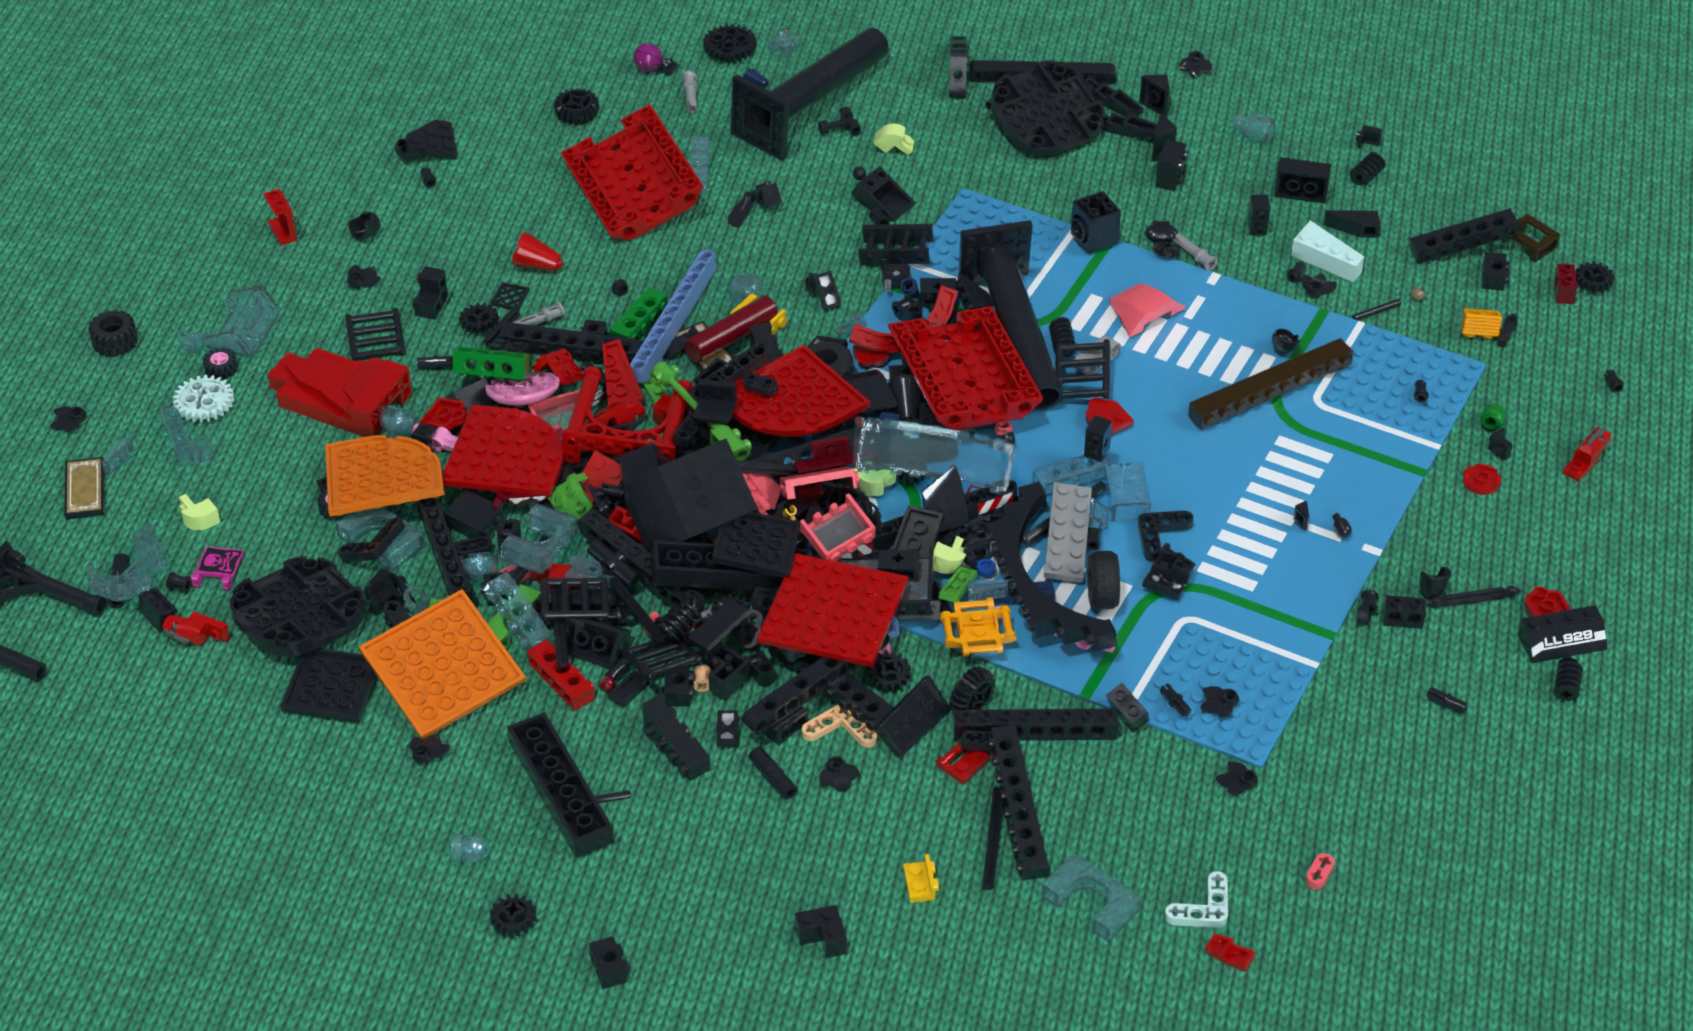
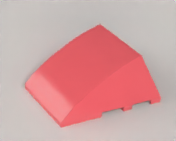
[1109,284,1185,338]

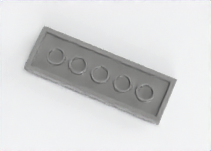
[1044,482,1092,583]

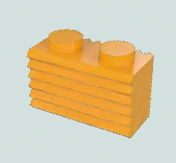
[1460,308,1502,339]

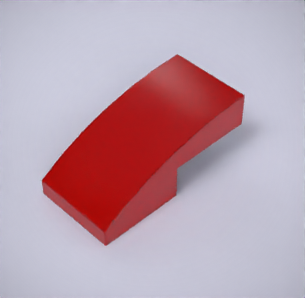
[1205,933,1255,972]

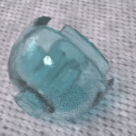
[729,273,764,306]
[380,405,418,438]
[459,552,498,583]

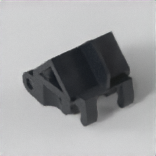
[364,569,416,615]

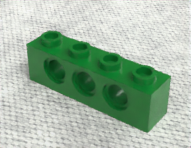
[609,287,668,339]
[453,346,530,382]

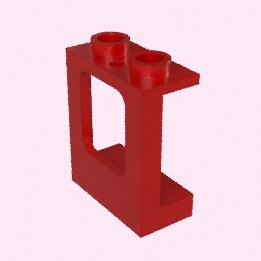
[263,189,297,246]

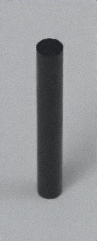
[1352,299,1401,320]
[595,790,631,803]

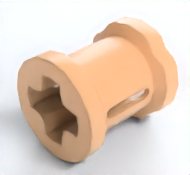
[693,665,711,692]

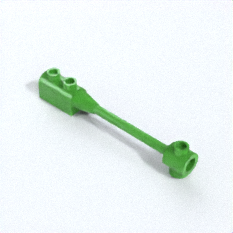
[650,361,752,461]

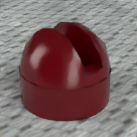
[598,674,616,692]

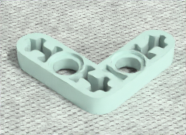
[1165,871,1228,928]

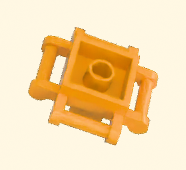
[940,597,1016,657]

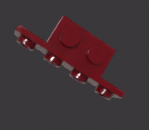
[794,435,871,474]

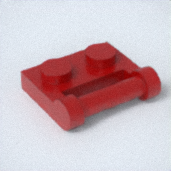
[935,739,990,785]

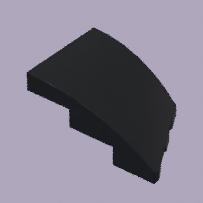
[921,465,969,532]
[1142,543,1196,600]

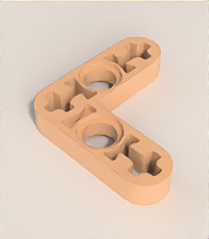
[802,705,877,748]

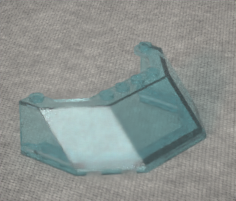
[853,417,1015,494]

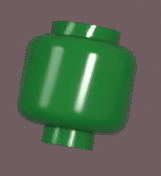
[1480,403,1507,431]

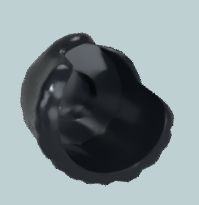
[348,211,381,240]
[1419,567,1451,598]

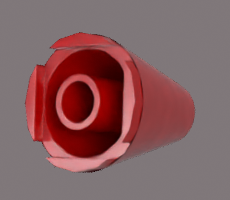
[512,232,563,272]

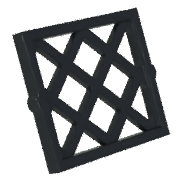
[491,282,530,311]

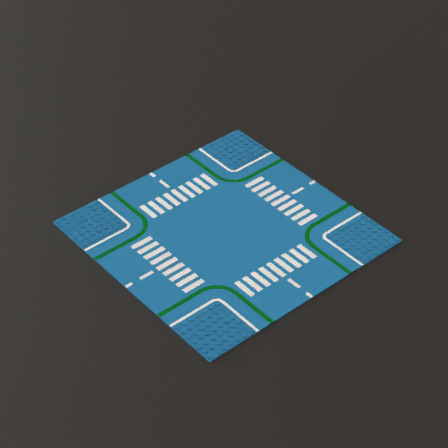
[705,189,1486,768]

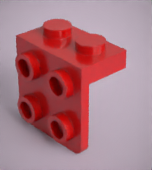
[531,348,583,386]

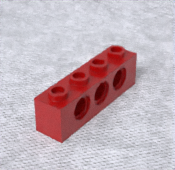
[527,640,595,711]

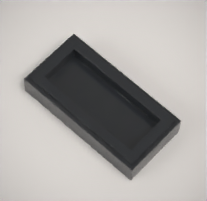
[607,670,649,708]

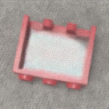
[527,390,594,438]
[800,494,875,561]

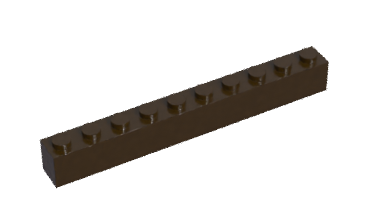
[1188,338,1354,429]

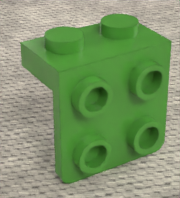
[547,472,594,527]

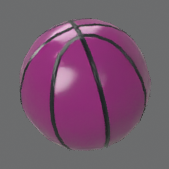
[633,43,662,72]

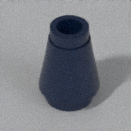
[743,68,769,89]
[900,278,920,299]

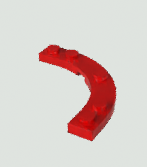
[849,285,958,353]

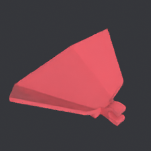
[742,472,782,515]

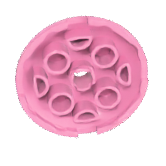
[485,371,560,407]

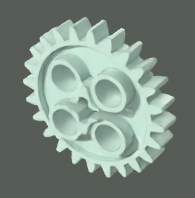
[173,375,234,423]

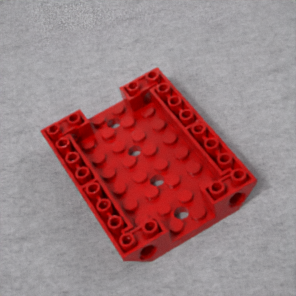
[560,104,704,240]
[888,306,1043,431]

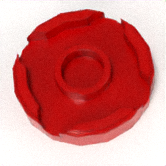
[1462,464,1501,495]

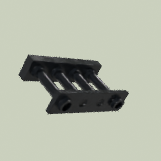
[858,224,934,265]

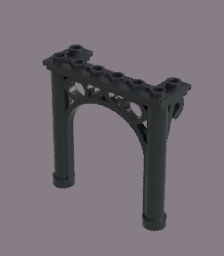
[0,541,107,682]

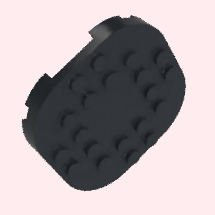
[990,60,1105,158]
[229,556,366,656]

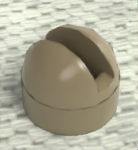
[1410,285,1426,301]

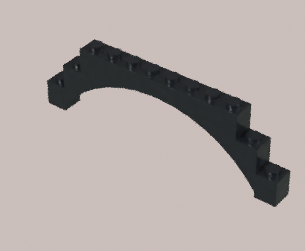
[984,482,1117,652]

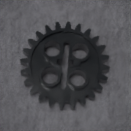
[703,24,756,63]

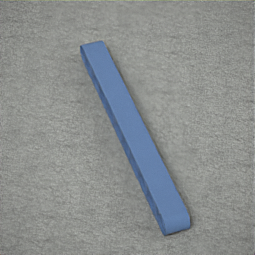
[630,249,717,383]

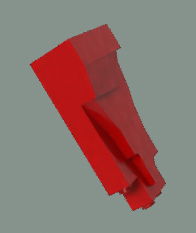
[268,347,412,437]

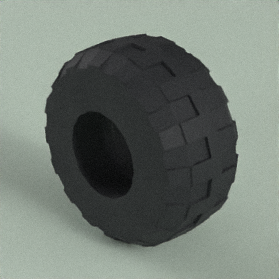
[808,341,854,377]
[1087,551,1120,610]

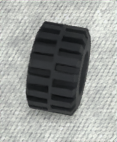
[88,310,138,357]

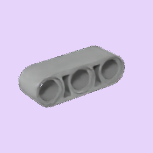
[1074,335,1121,375]

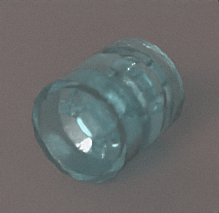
[451,834,485,863]

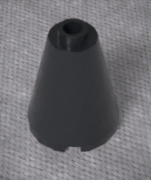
[888,375,923,428]

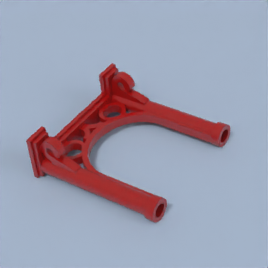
[561,366,693,464]

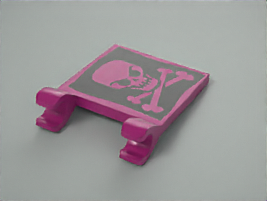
[191,546,244,590]

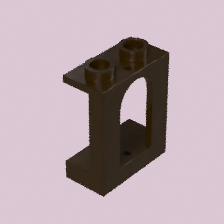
[1502,214,1560,263]

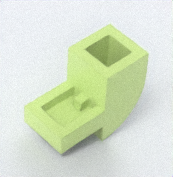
[873,124,914,155]
[854,463,896,496]
[179,494,220,530]
[934,536,966,574]

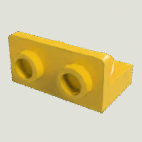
[903,854,939,903]

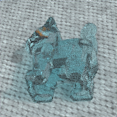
[768,27,802,58]

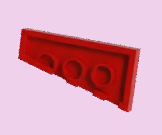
[602,339,644,406]

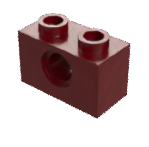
[1553,263,1577,304]

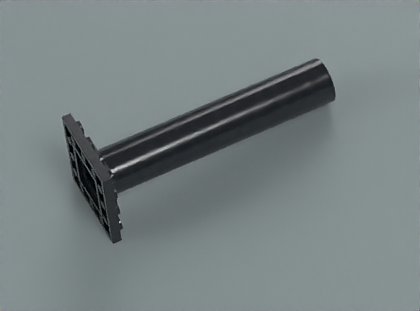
[730,28,889,161]
[958,220,1063,410]

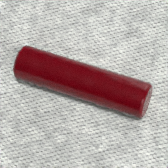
[685,295,778,363]

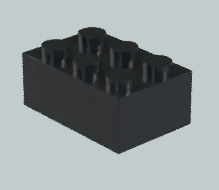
[1274,157,1332,204]

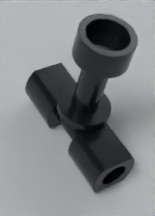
[818,107,861,136]

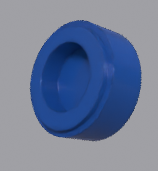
[976,558,996,577]

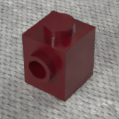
[797,482,825,506]

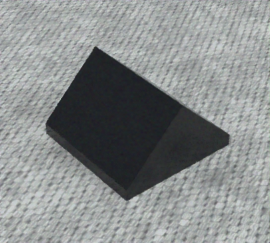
[1139,74,1170,117]
[1152,114,1177,162]
[446,378,497,413]

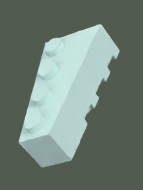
[1291,221,1364,282]

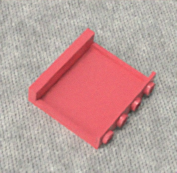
[779,466,859,499]

